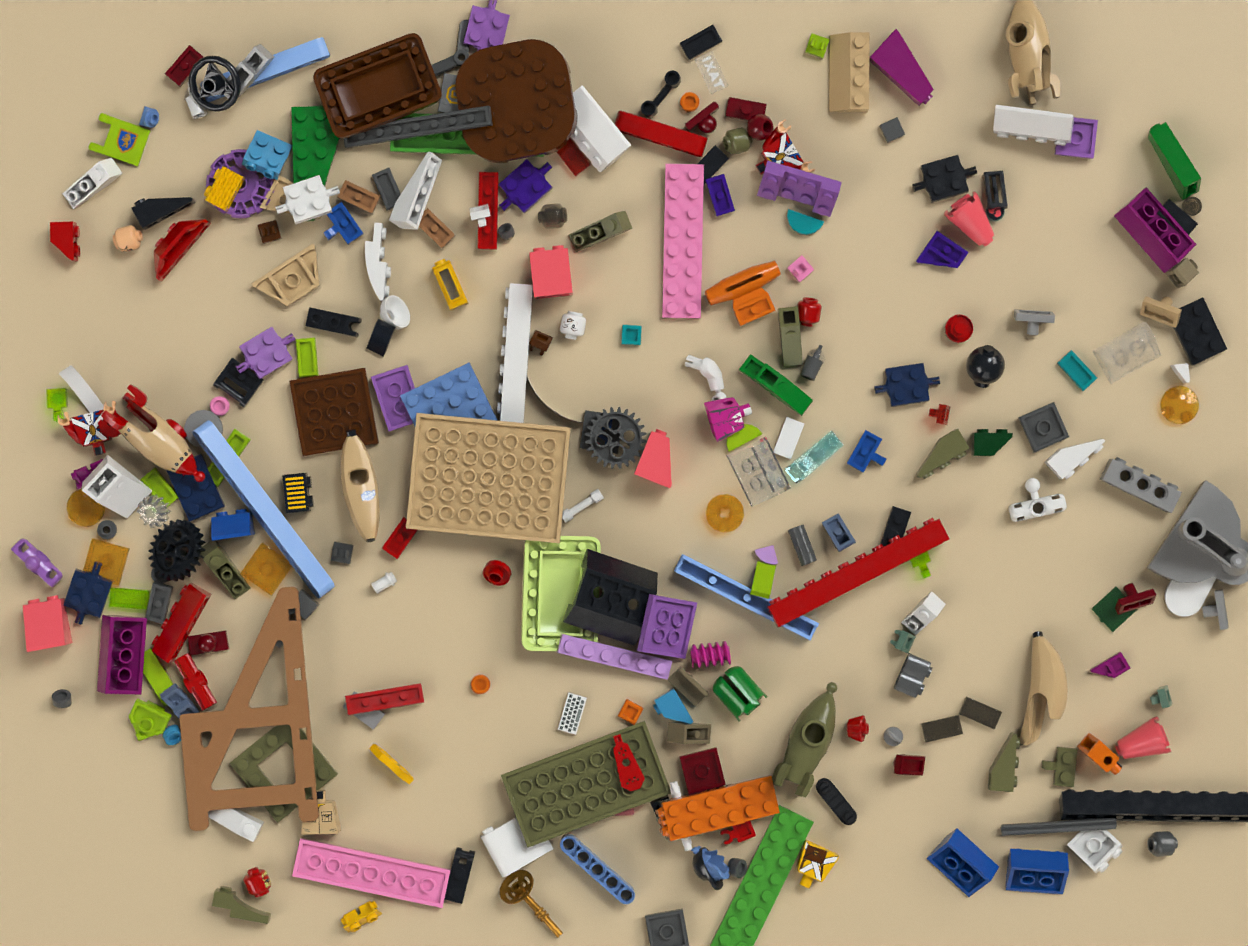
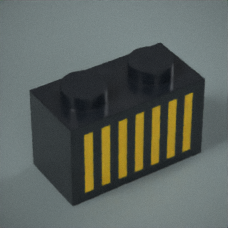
[282,473,314,513]

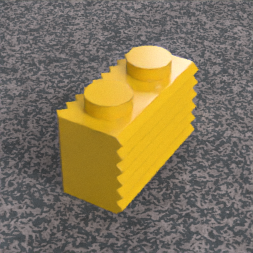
[204,166,245,212]

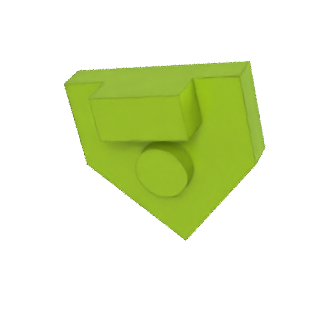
[129,698,172,741]

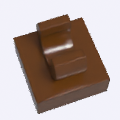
[258,220,282,244]
[529,330,553,356]

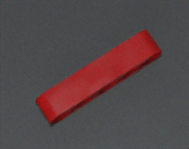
[614,111,708,157]

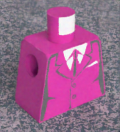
[704,397,752,442]

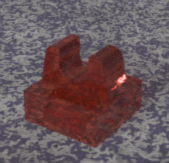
[929,404,950,425]

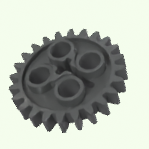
[585,407,647,469]

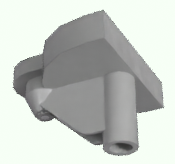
[1147,480,1248,585]

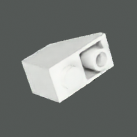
[901,591,946,635]

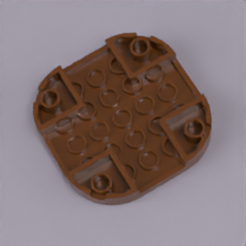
[455,39,578,163]

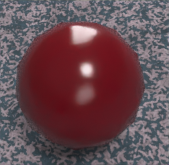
[747,114,773,141]

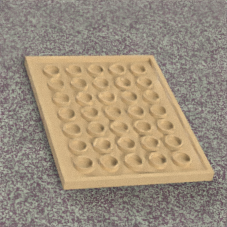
[406,413,571,543]

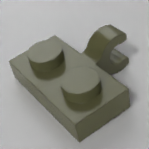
[1042,746,1078,787]

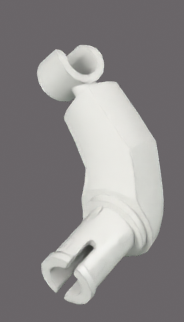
[685,355,726,401]

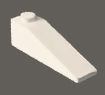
[389,152,442,230]

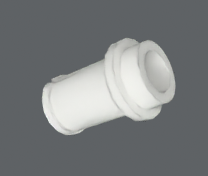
[371,572,397,594]

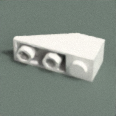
[62,158,122,209]
[1045,439,1105,479]

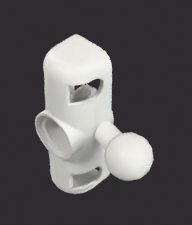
[1008,478,1067,522]

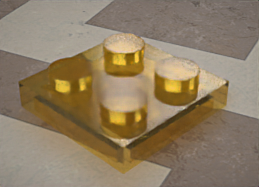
[240,542,292,596]

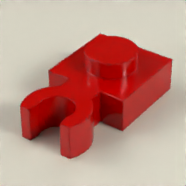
[720,821,756,844]

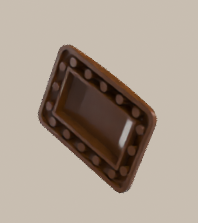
[313,33,442,139]

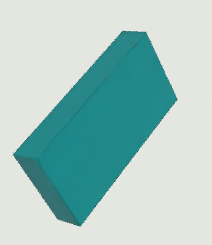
[1057,350,1097,391]

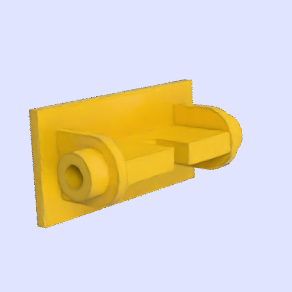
[341,900,382,932]

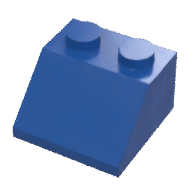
[211,509,255,541]

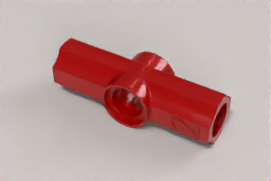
[174,653,217,711]

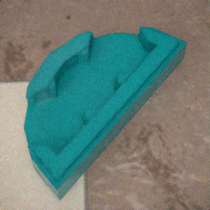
[787,209,824,235]

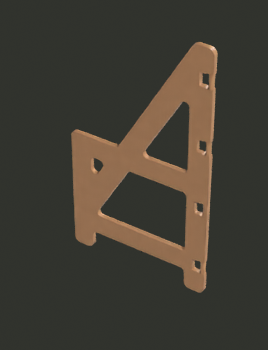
[180,586,319,831]

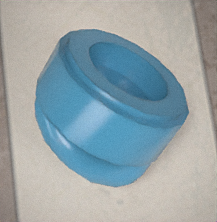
[162,724,181,745]

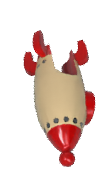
[97,384,205,482]

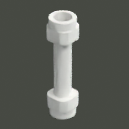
[563,489,604,523]

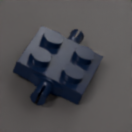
[874,363,940,407]
[63,561,113,625]

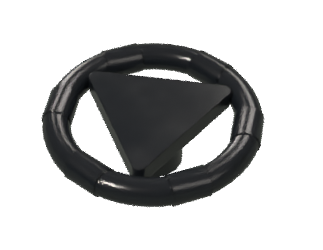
[188,55,241,112]

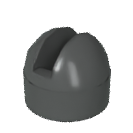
[498,223,515,240]

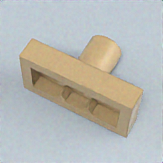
[1140,296,1182,328]

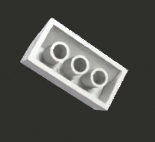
[571,85,631,172]
[993,105,1074,146]

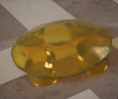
[1160,386,1199,424]
[67,489,105,527]

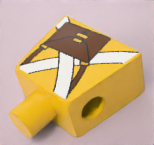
[797,839,839,889]

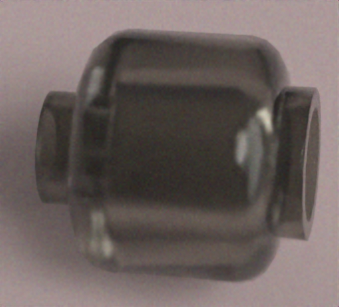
[538,203,567,229]

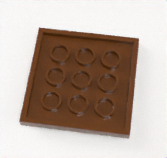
[289,367,379,456]

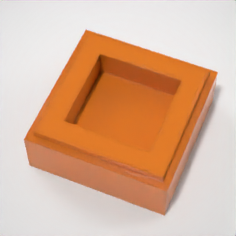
[618,699,644,725]

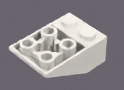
[82,455,152,518]

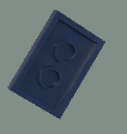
[166,454,225,522]

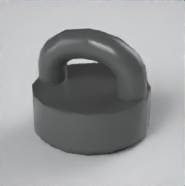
[52,689,72,708]
[728,858,747,878]

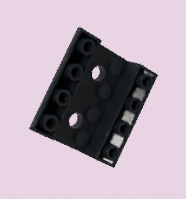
[563,549,658,645]

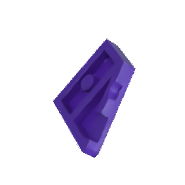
[916,231,969,268]

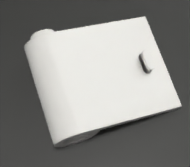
[481,817,553,878]

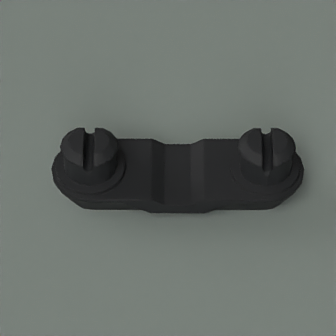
[816,778,857,825]

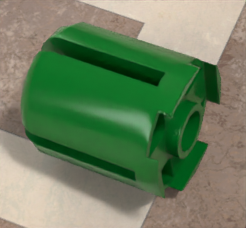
[713,666,768,722]

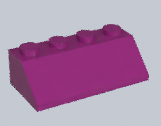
[1114,187,1197,273]
[97,615,147,695]

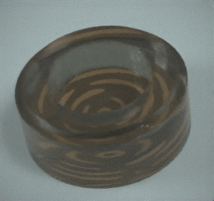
[1182,197,1202,216]

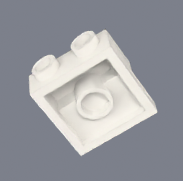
[1067,830,1123,874]

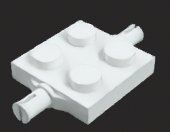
[275,175,340,224]

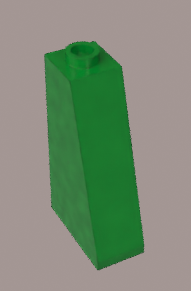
[1148,122,1201,201]

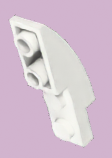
[365,222,391,301]

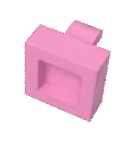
[787,255,814,283]

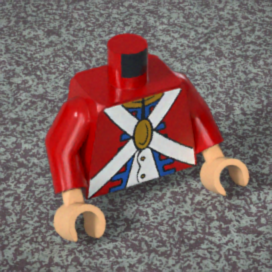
[755,119,815,175]
[57,401,116,456]

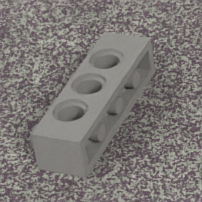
[1099,457,1182,513]

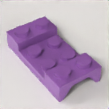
[757,161,842,217]

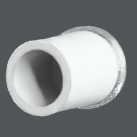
[184,83,207,119]

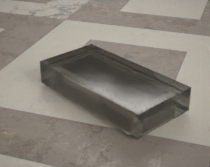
[959,696,1002,729]
[921,715,963,742]

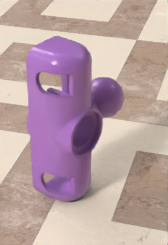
[11,538,63,587]

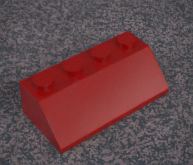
[151,583,212,663]

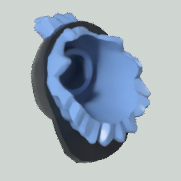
[691,846,730,890]

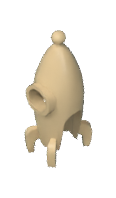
[1006,0,1061,105]

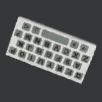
[558,692,587,735]

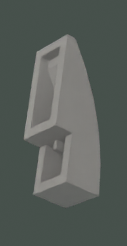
[224,44,275,99]

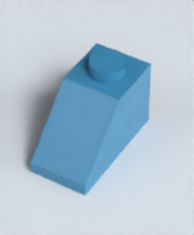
[653,688,693,724]

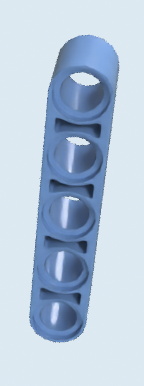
[560,834,635,904]

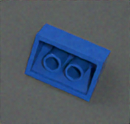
[927,828,999,897]
[1006,849,1069,894]

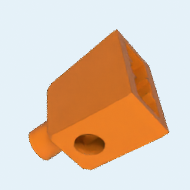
[1077,733,1122,775]

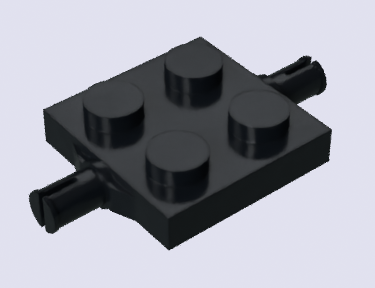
[912,155,977,203]

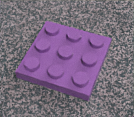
[637,594,697,659]

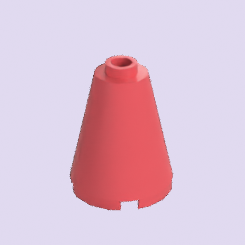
[944,191,994,246]
[1115,716,1171,759]

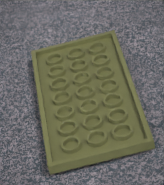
[501,721,671,847]

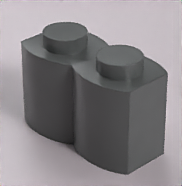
[894,653,933,698]

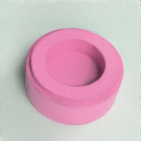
[210,396,230,416]

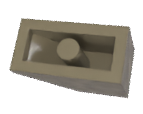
[1166,258,1199,288]
[667,722,711,744]

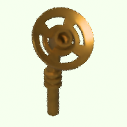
[499,870,563,938]

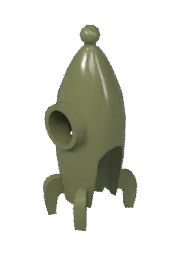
[772,682,837,798]

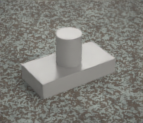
[1014,309,1055,335]
[1202,589,1229,630]

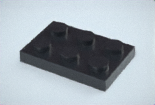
[1173,297,1227,366]

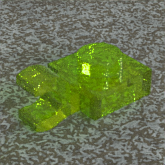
[46,388,68,422]
[910,551,931,578]

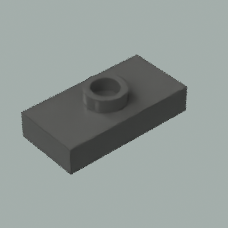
[145,582,173,624]

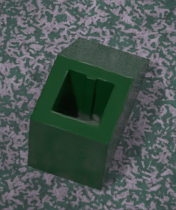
[972,429,1013,456]

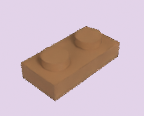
[337,180,380,214]
[419,208,455,249]

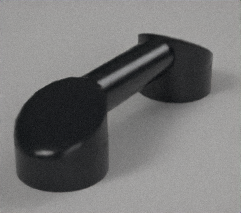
[641,70,681,117]

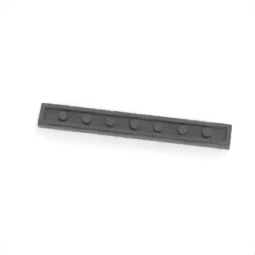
[344,106,493,148]

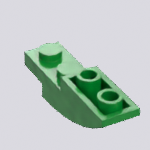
[739,354,813,416]

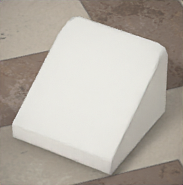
[1170,363,1190,383]

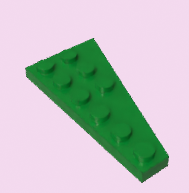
[291,106,339,221]

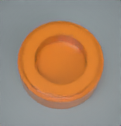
[680,92,699,112]
[471,674,490,694]

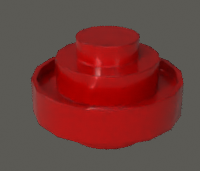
[945,314,973,343]
[483,560,512,586]

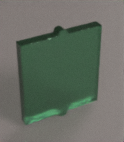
[1091,586,1138,632]

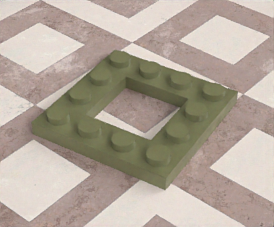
[230,725,338,823]

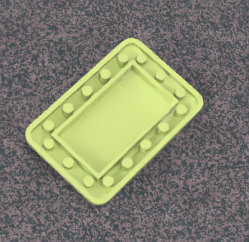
[521,536,601,651]

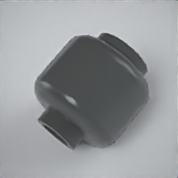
[1147,831,1178,857]

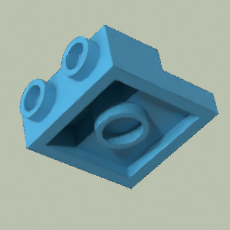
[242,130,293,180]

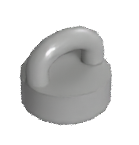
[884,727,903,746]

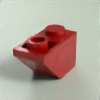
[50,221,80,261]

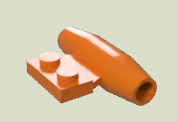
[705,261,781,326]

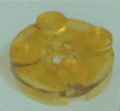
[706,494,744,532]

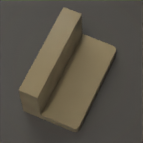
[668,666,709,706]

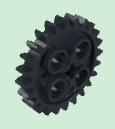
[148,519,206,582]

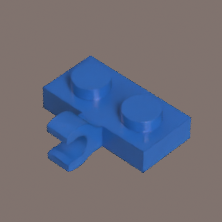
[324,202,364,245]
[847,430,886,473]

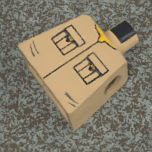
[301,790,341,835]

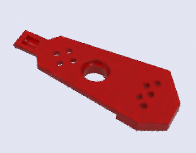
[613,734,645,791]

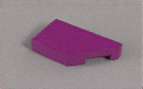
[1090,652,1131,678]

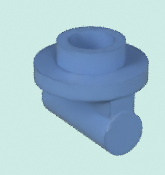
[139,106,159,128]

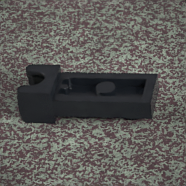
[305,307,362,337]

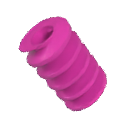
[691,641,731,668]

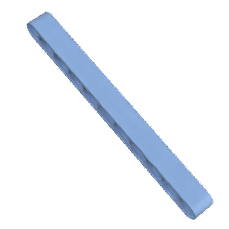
[192,420,335,598]

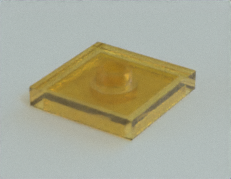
[83,538,130,585]

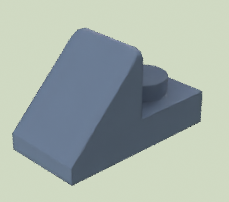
[822,513,856,552]

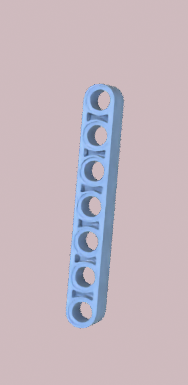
[200,37,330,102]

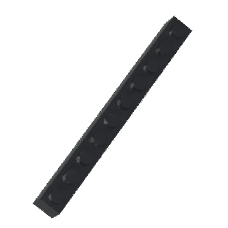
[1059,789,1248,822]

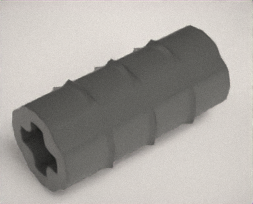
[788,524,817,566]

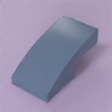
[160,683,200,719]

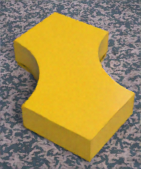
[369,744,414,785]

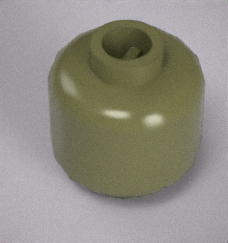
[723,127,753,154]

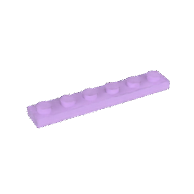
[557,633,672,680]

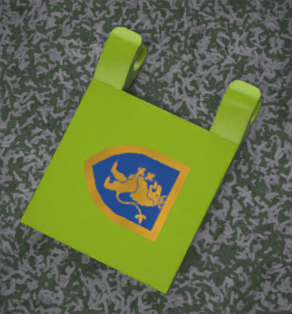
[89,113,151,166]

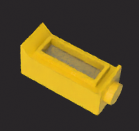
[432,259,469,311]

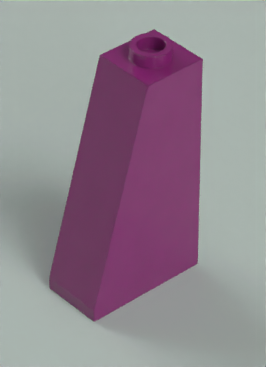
[869,29,934,106]

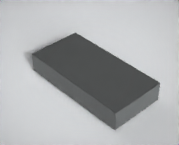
[372,168,401,211]

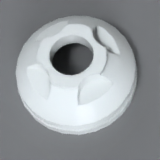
[380,295,410,330]

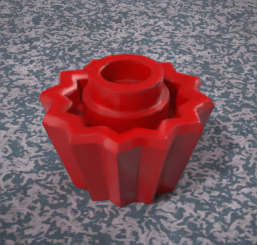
[847,715,869,742]

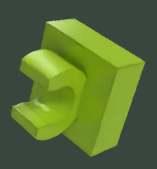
[805,33,830,58]

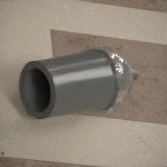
[800,345,825,381]

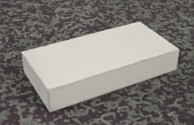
[773,417,804,459]

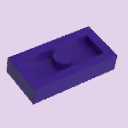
[705,174,735,216]

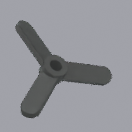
[432,20,469,76]

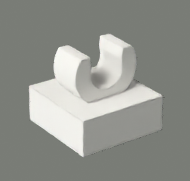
[469,204,490,227]

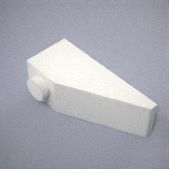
[208,808,264,842]

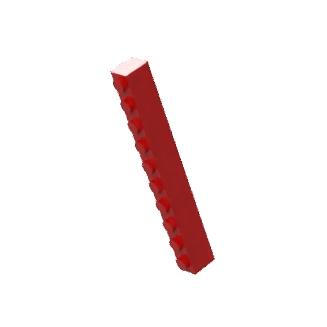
[767,517,950,628]

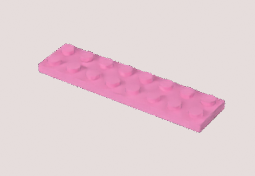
[662,164,704,318]
[292,838,451,908]

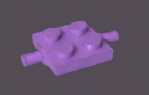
[463,0,510,51]
[236,327,296,380]

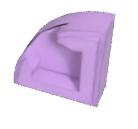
[755,545,778,564]

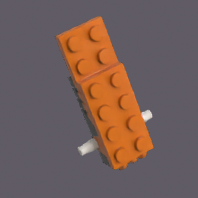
[655,775,780,851]

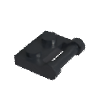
[213,358,264,408]

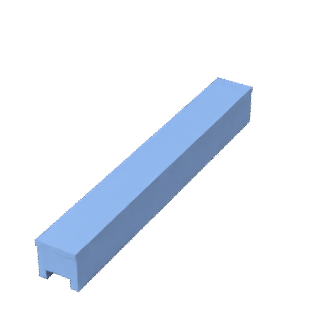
[674,554,819,641]

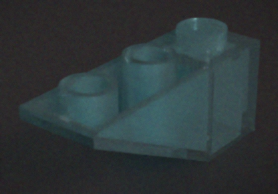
[785,430,843,484]

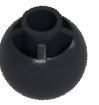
[966,345,1005,388]

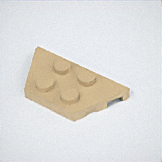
[252,244,320,306]

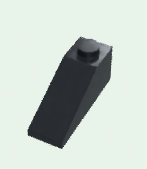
[131,197,196,230]

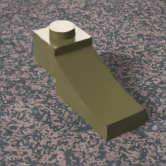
[212,886,271,924]

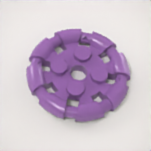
[206,149,275,218]

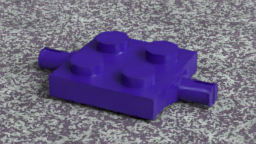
[498,159,553,214]

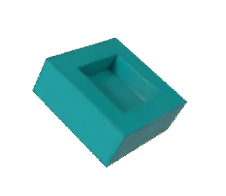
[621,325,642,345]

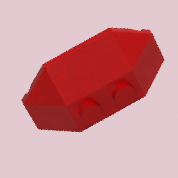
[154,219,211,282]

